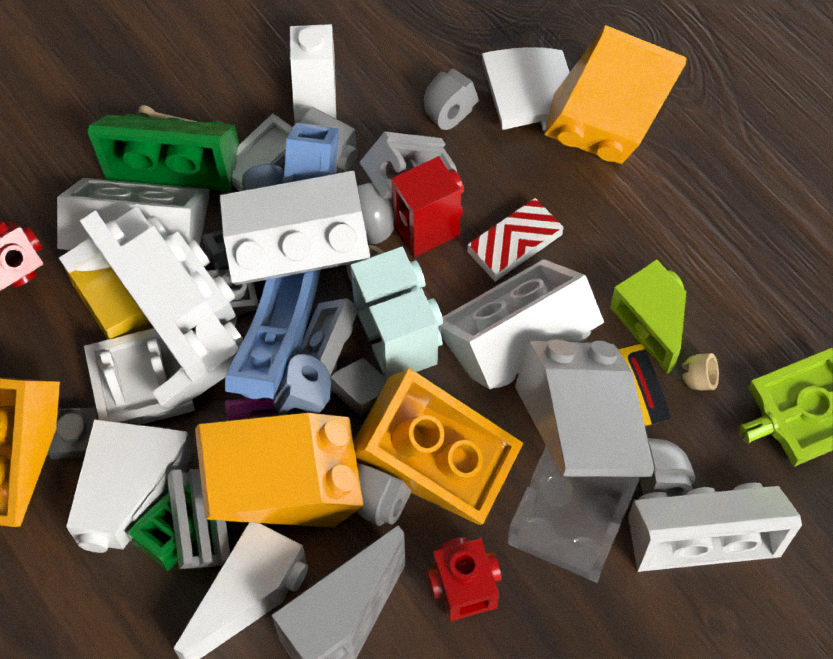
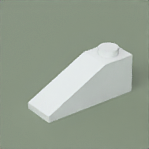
[173,522,308,659]

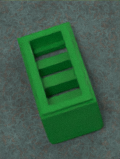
[127,485,210,572]

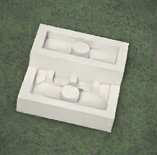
[482,47,570,130]

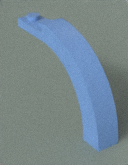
[225,123,339,399]

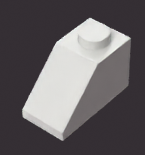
[290,24,337,123]

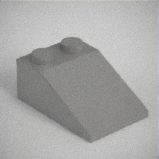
[515,339,655,477]
[272,526,405,659]

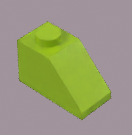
[610,260,686,373]

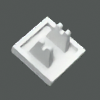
[84,328,195,425]

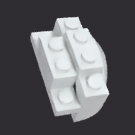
[59,206,243,408]

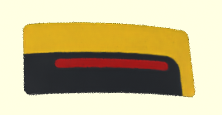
[618,344,671,426]

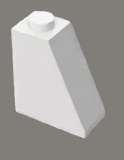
[66,419,194,553]

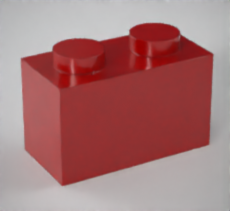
[391,156,464,258]

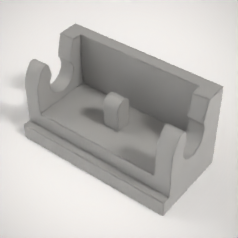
[359,132,457,199]

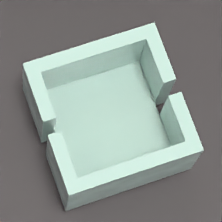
[351,246,443,379]

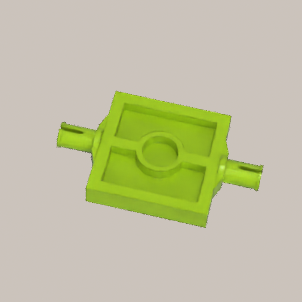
[739,348,833,467]

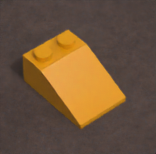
[545,25,686,165]
[353,368,523,525]
[0,377,60,527]
[195,413,364,528]

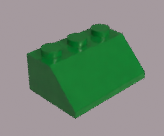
[88,114,239,192]

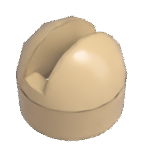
[682,353,719,391]

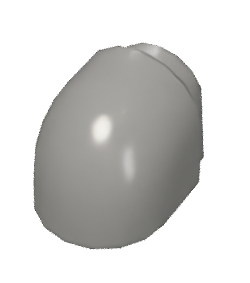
[424,69,479,130]
[357,183,394,244]
[639,438,695,497]
[356,463,412,526]

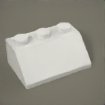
[220,171,370,285]
[57,178,209,250]
[438,259,604,389]
[628,483,802,572]

